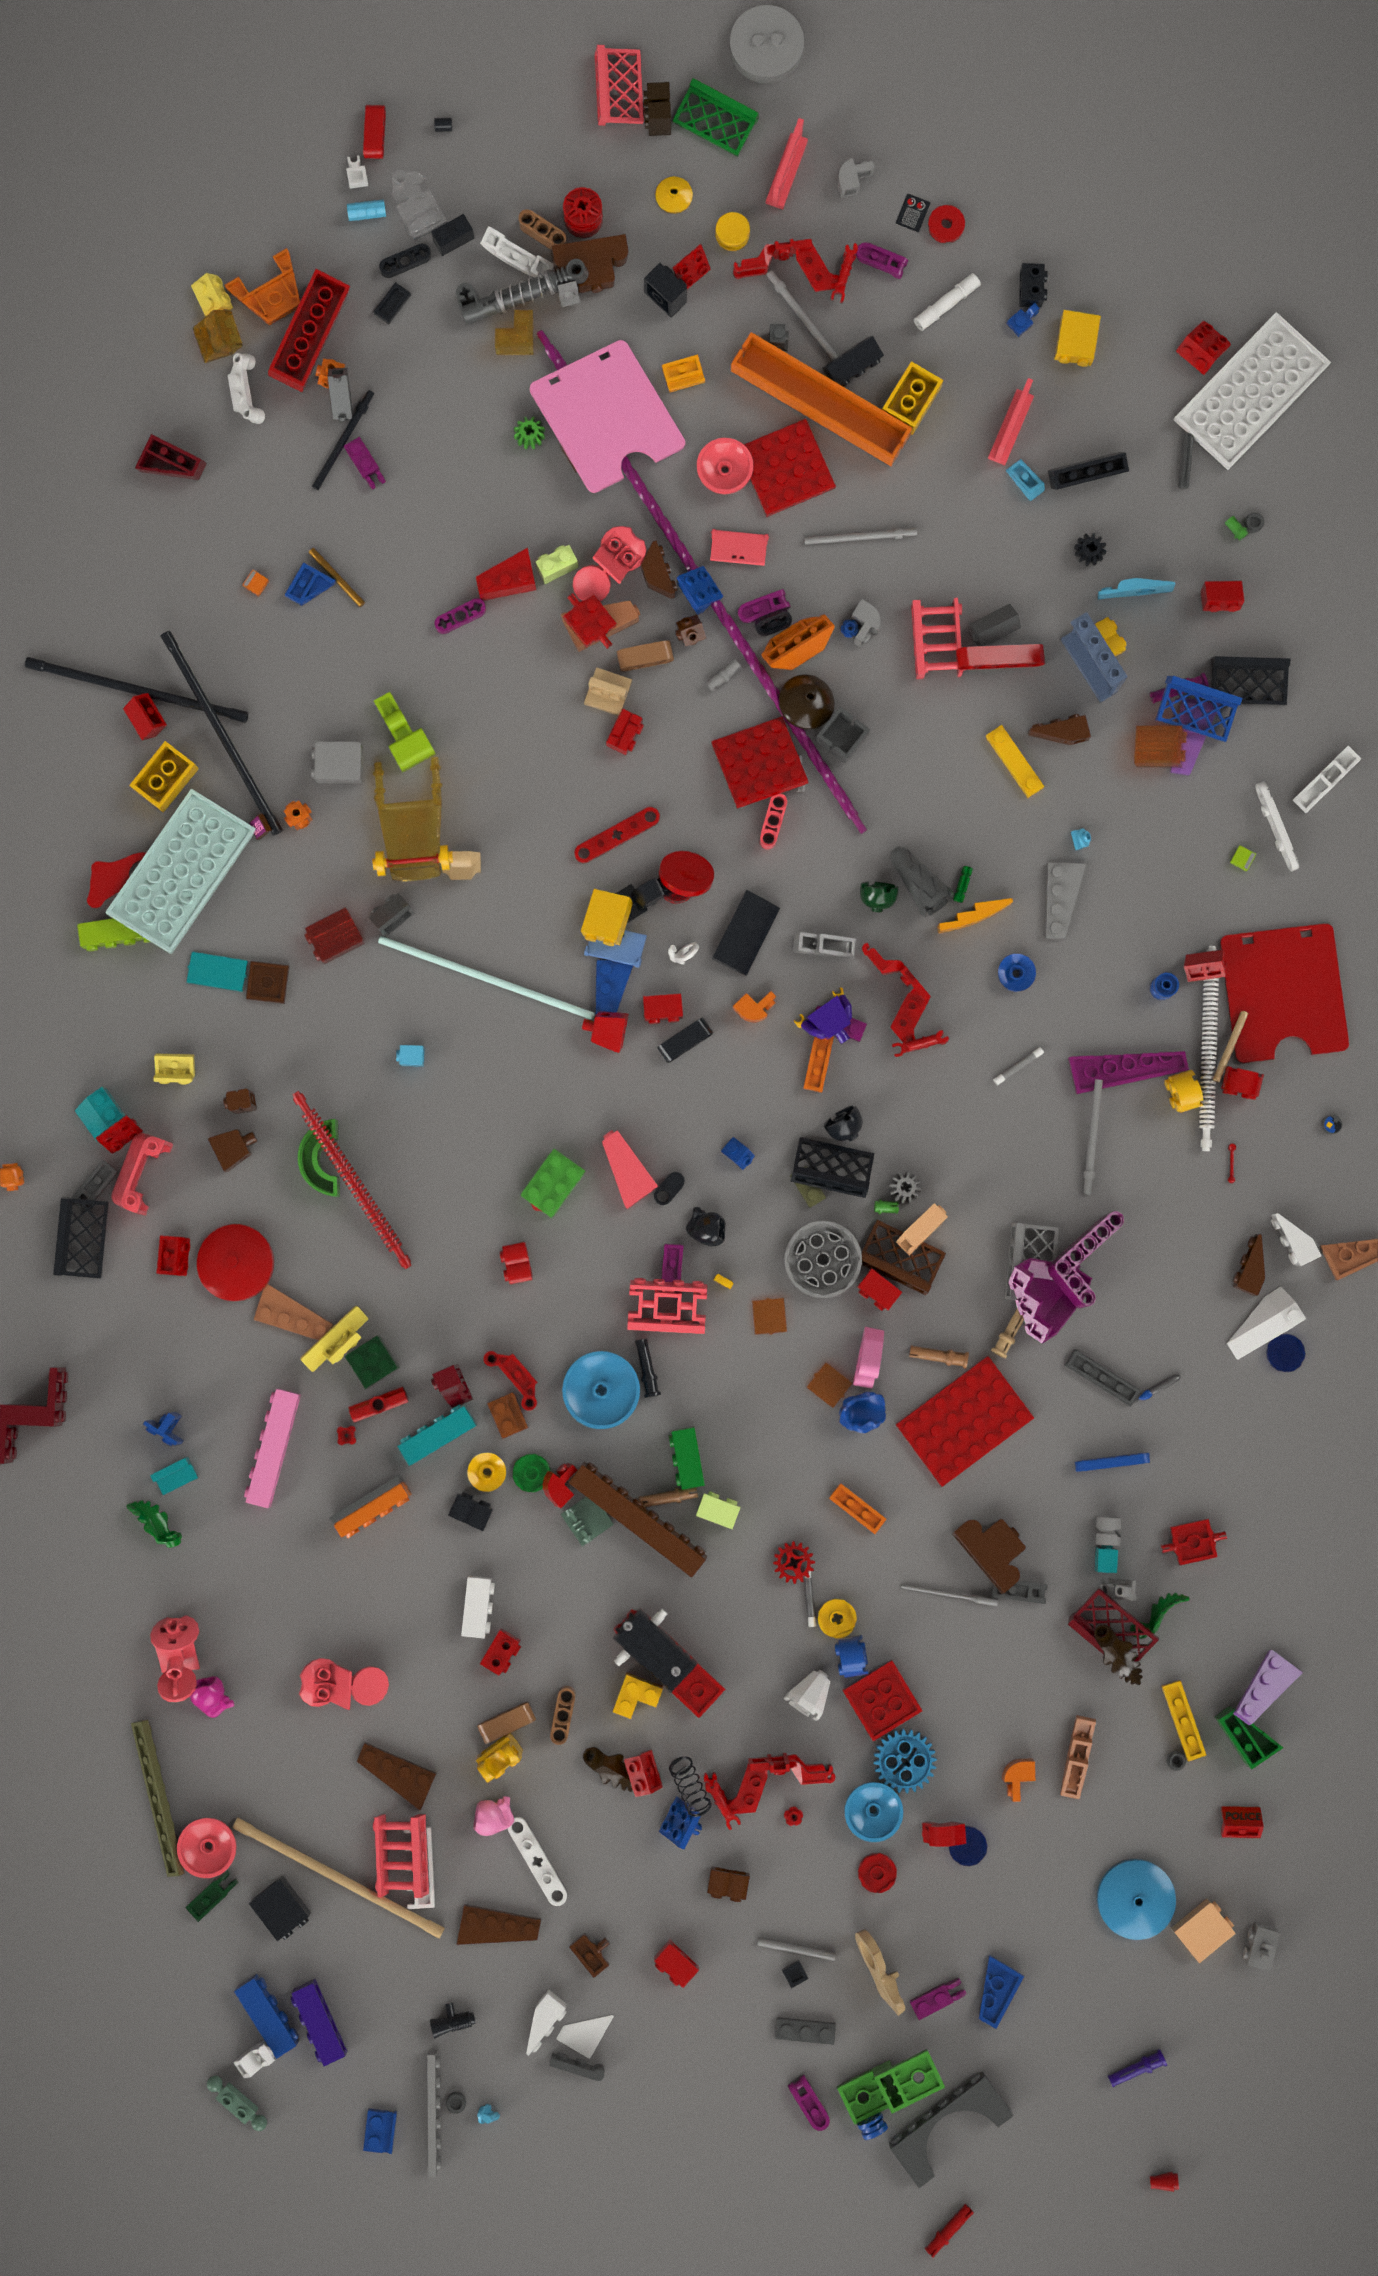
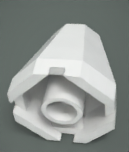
[784,1670,830,1721]

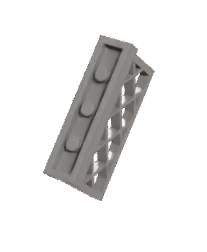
[1005,1223,1059,1301]

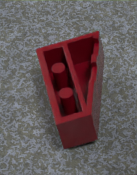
[431,1364,473,1409]

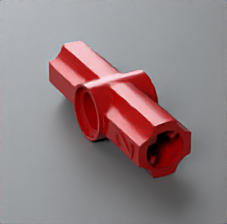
[348,1387,409,1423]

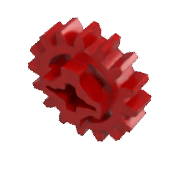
[773,1541,815,1584]

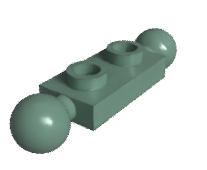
[207,2076,267,2131]

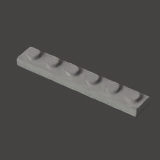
[427,2050,441,2177]

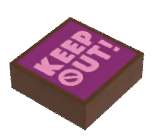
[248,814,271,840]

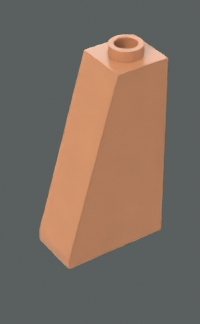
[561,600,641,652]

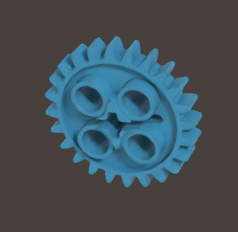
[873,1728,937,1794]

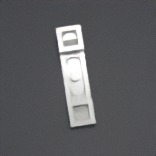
[480,226,553,278]

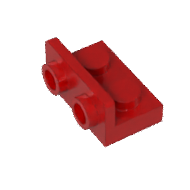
[156,1235,190,1276]
[624,1749,663,1797]

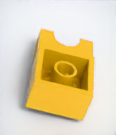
[476,1733,523,1783]

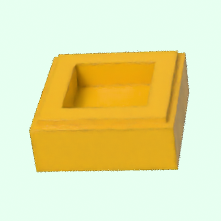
[714,1274,734,1289]

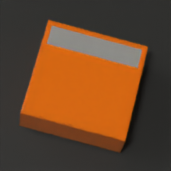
[242,570,269,597]

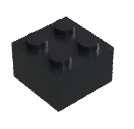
[644,263,687,318]

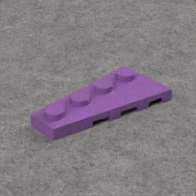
[1170,698,1220,776]
[1233,1649,1303,1725]

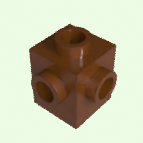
[675,614,707,647]

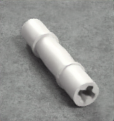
[913,273,981,331]

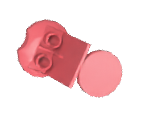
[573,526,646,601]
[150,1615,200,1702]
[299,1658,389,1710]

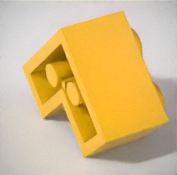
[613,1672,663,1719]

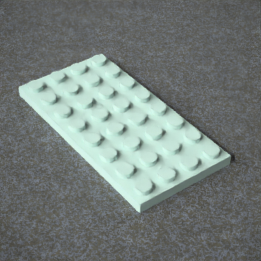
[106,789,256,954]

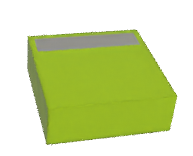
[1230,845,1256,872]

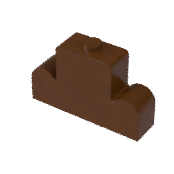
[551,234,628,293]
[952,1519,1026,1594]

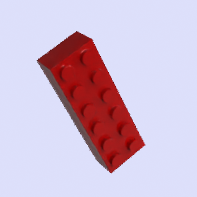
[268,269,350,393]

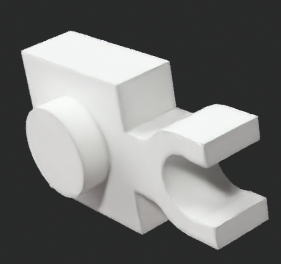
[346,155,368,189]

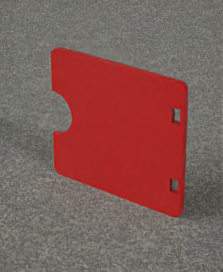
[1220,923,1349,1063]

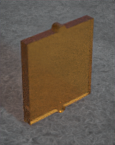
[752,1298,787,1335]
[806,1363,852,1408]

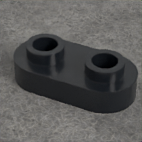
[754,609,792,636]

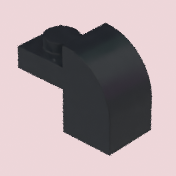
[631,878,673,911]

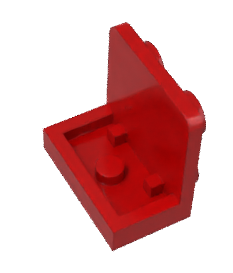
[1176,321,1231,375]

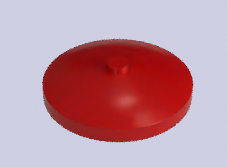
[197,1224,274,1302]

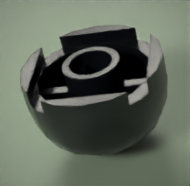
[823,1105,863,1142]

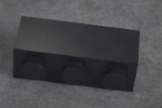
[822,336,884,387]

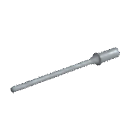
[901,1585,998,1606]

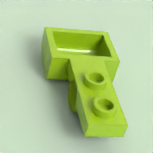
[374,692,436,773]

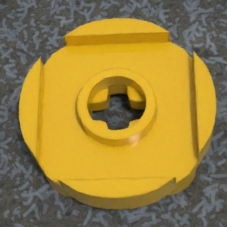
[817,1599,857,1638]

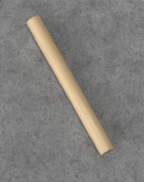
[1213,1011,1248,1082]

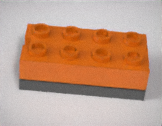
[329,1475,412,1538]

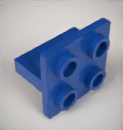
[677,566,723,615]
[143,1412,184,1446]

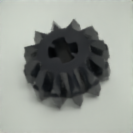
[1074,533,1107,566]

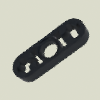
[379,243,431,278]

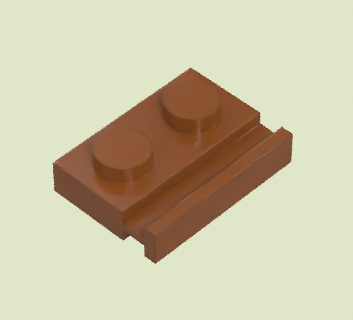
[487,1392,529,1439]

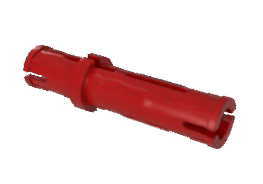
[924,2204,974,2258]

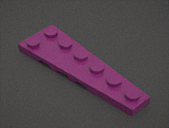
[1068,1051,1189,1095]

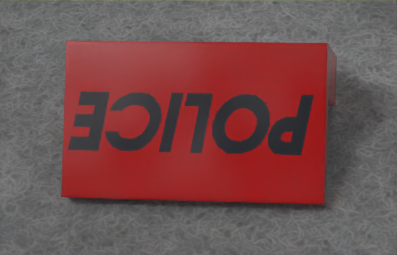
[1221,1806,1264,1838]

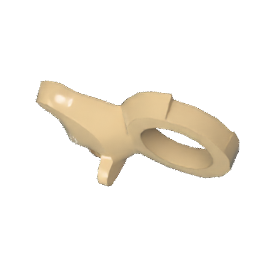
[855,1929,905,2016]

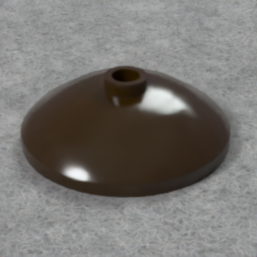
[779,674,835,730]

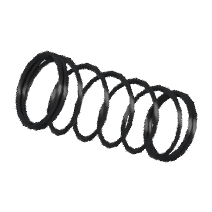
[669,1756,712,1817]

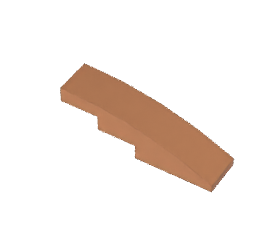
[1060,1715,1096,1799]

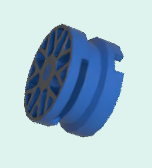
[857,2112,888,2140]

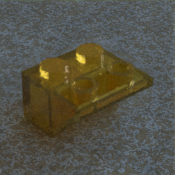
[193,310,243,363]

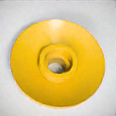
[655,176,693,214]
[467,1453,506,1492]

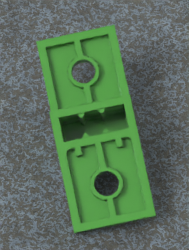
[837,2049,945,2125]

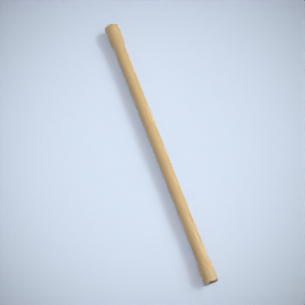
[232,1818,445,1939]

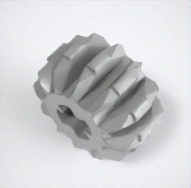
[889,1171,922,1204]

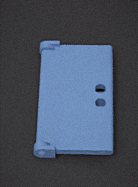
[584,930,647,968]

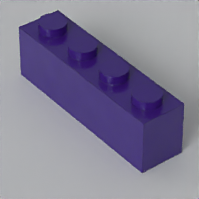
[290,1979,348,2067]

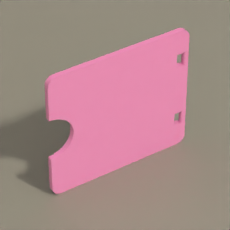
[529,340,685,493]

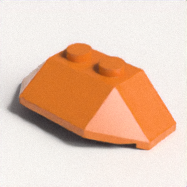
[761,614,835,670]

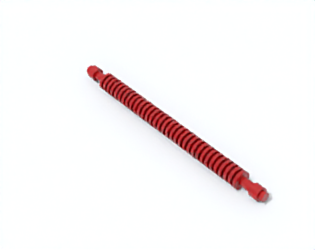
[292,1090,411,1269]

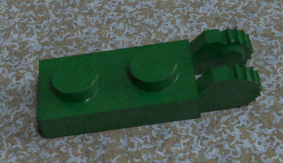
[185,1870,239,1922]

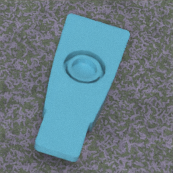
[1097,578,1175,600]

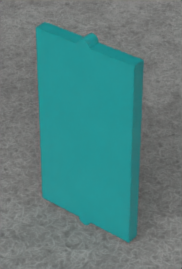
[187,952,248,992]

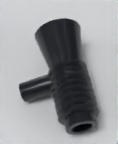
[430,2003,476,2039]

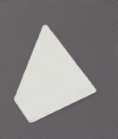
[556,2015,614,2059]

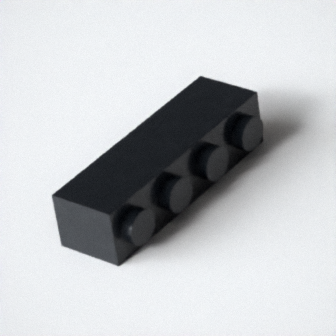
[1048,452,1129,490]

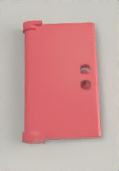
[710,529,769,566]

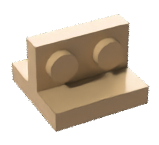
[584,667,632,716]

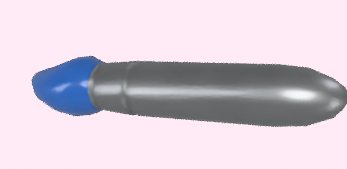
[1139,1375,1181,1400]

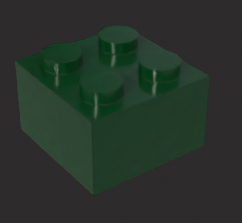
[344,1335,400,1389]

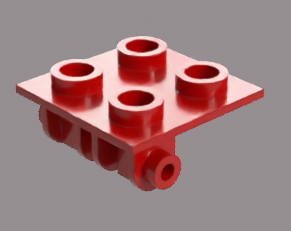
[672,244,711,289]
[95,1115,143,1154]

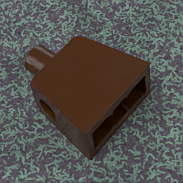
[208,1129,258,1172]

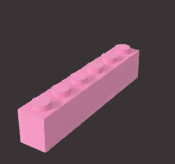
[244,1389,301,1508]

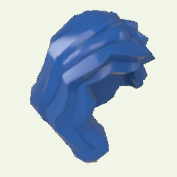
[839,1392,886,1433]

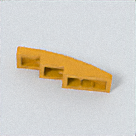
[937,898,1013,934]

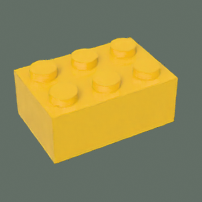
[882,361,944,435]
[129,741,199,813]

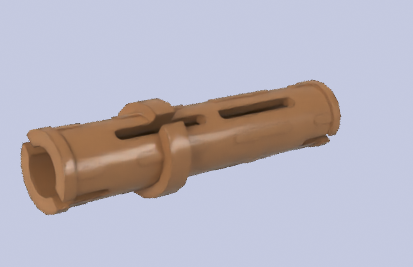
[639,1487,698,1508]

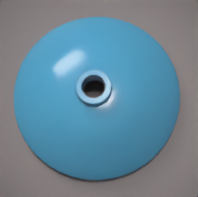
[844,1782,903,1842]

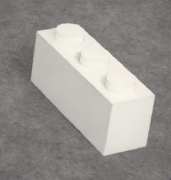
[461,1576,495,1639]

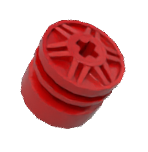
[563,187,603,238]

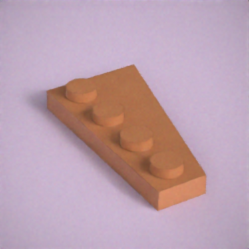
[254,1284,334,1340]

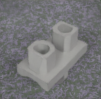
[1101,1578,1137,1601]

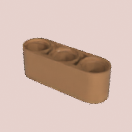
[519,209,567,250]
[617,640,674,671]
[550,1686,576,1745]
[477,1702,536,1744]

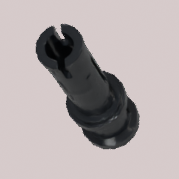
[635,1338,661,1398]

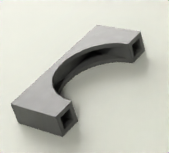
[889,2072,1014,2188]

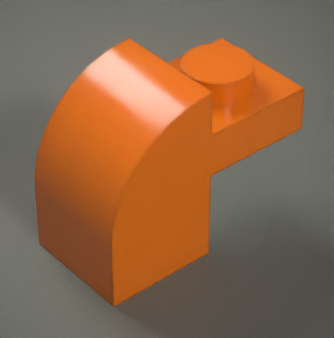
[732,991,776,1022]
[1002,1758,1036,1802]

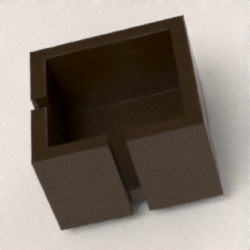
[643,82,671,136]

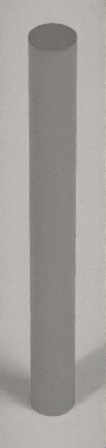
[757,1938,836,1961]

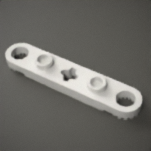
[1255,781,1299,872]
[508,1817,567,1906]

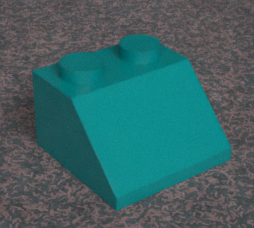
[75,1087,126,1142]

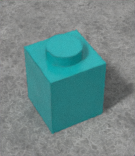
[1095,1545,1118,1573]

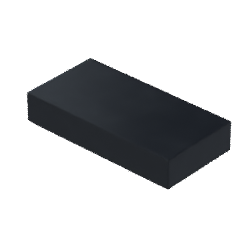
[373,282,411,324]

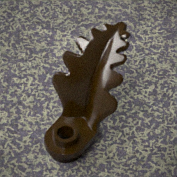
[1094,1625,1143,1685]
[583,1747,633,1792]

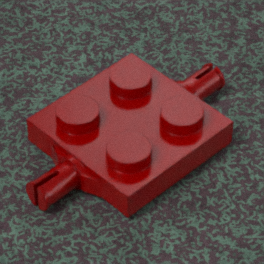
[563,593,617,649]
[1161,1519,1227,1565]

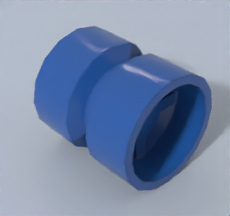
[1150,972,1179,1000]

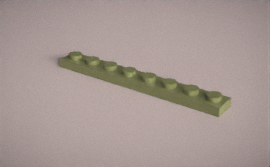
[131,1720,185,1877]

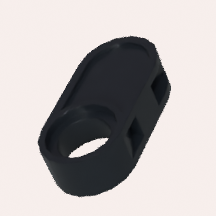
[654,1172,685,1206]

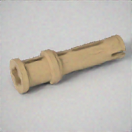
[991,1308,1024,1359]

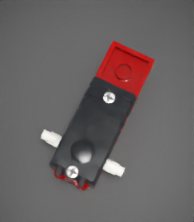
[613,1608,726,1718]

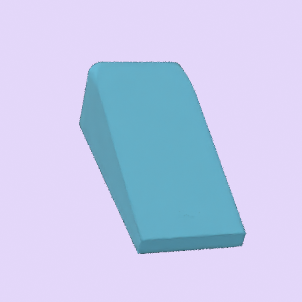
[1006,459,1045,501]

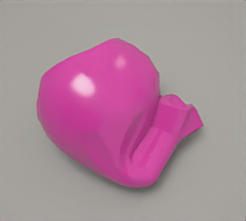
[190,1676,234,1718]

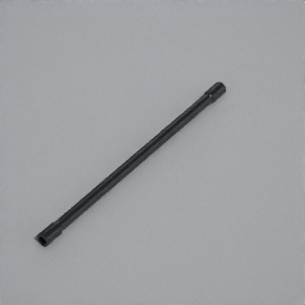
[160,631,283,836]
[25,657,249,723]

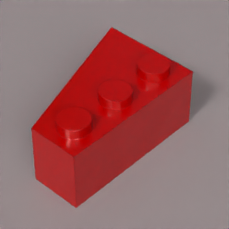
[476,547,536,601]

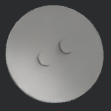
[729,5,804,84]

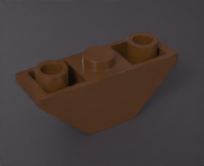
[641,540,678,599]

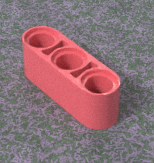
[759,793,787,850]

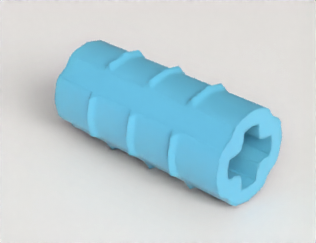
[347,199,386,221]

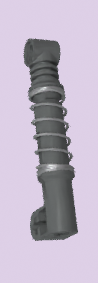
[456,259,589,325]

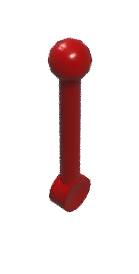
[1228,1143,1236,1184]

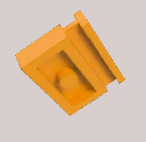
[662,354,705,393]

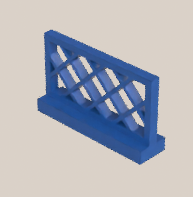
[1155,676,1243,742]

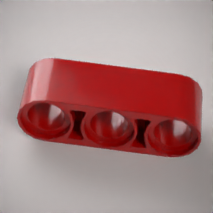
[363,104,386,159]

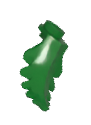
[126,1500,182,1548]
[1130,1593,1190,1639]

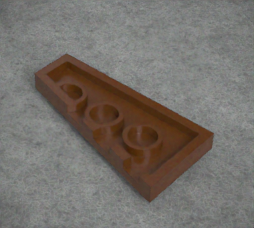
[457,1904,541,1945]

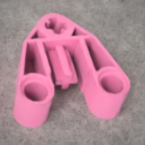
[853,1327,884,1389]

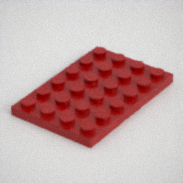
[895,1356,1034,1487]

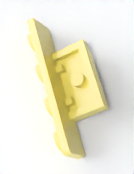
[300,1306,368,1372]

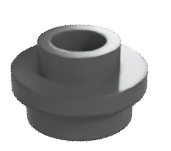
[1166,1751,1186,1771]

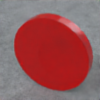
[659,851,714,897]

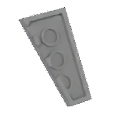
[1045,862,1086,939]

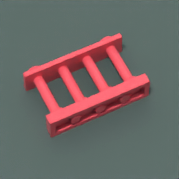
[911,598,966,679]
[373,1814,429,1898]

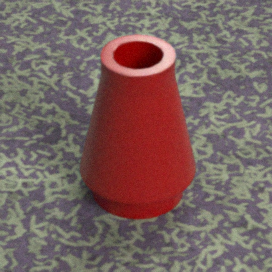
[1150,2171,1179,2192]

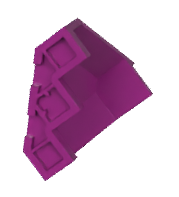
[1008,1258,1093,1344]

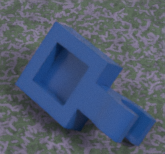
[1006,303,1040,337]

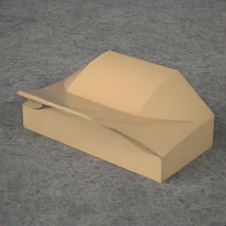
[443,851,481,880]

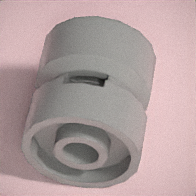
[1095,1516,1122,1546]

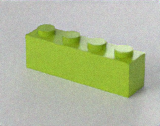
[77,918,150,951]

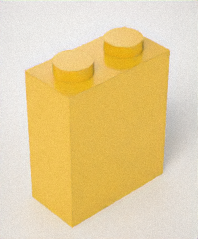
[1054,310,1101,367]
[581,889,633,946]

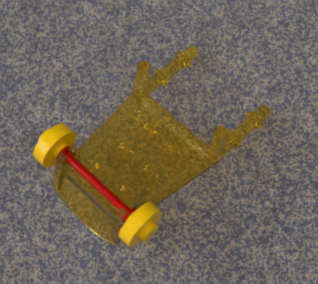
[372,757,453,881]

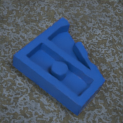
[285,562,336,606]

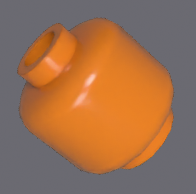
[0,1163,25,1191]

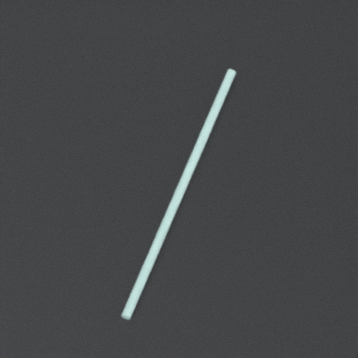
[378,936,596,1020]

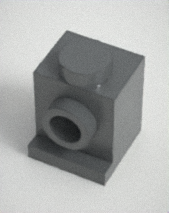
[769,324,789,351]

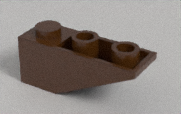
[1028,714,1091,745]
[1232,1234,1265,1296]

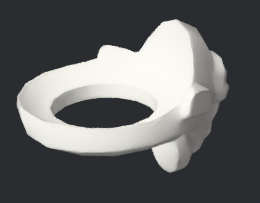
[668,942,699,965]

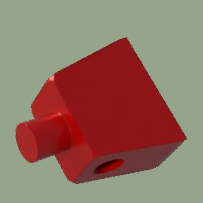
[582,1012,629,1053]

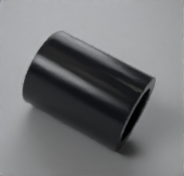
[434,118,452,132]

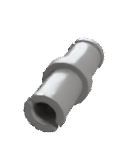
[705,659,742,692]

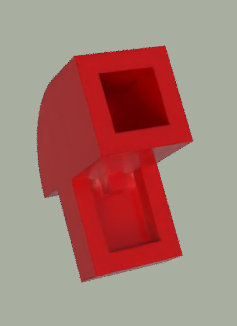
[543,1463,577,1509]
[922,1821,966,1847]

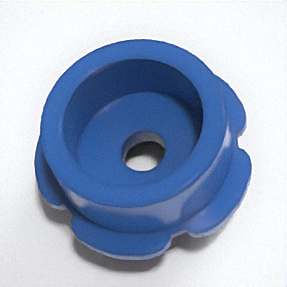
[840,619,859,638]

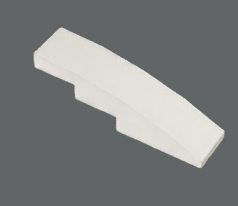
[1293,746,1362,813]

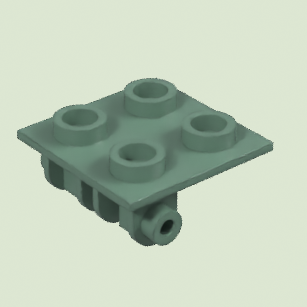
[560,1497,614,1546]

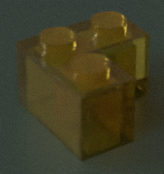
[495,310,534,355]

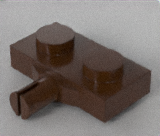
[569,1933,610,1978]

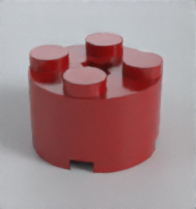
[1221,1066,1264,1100]

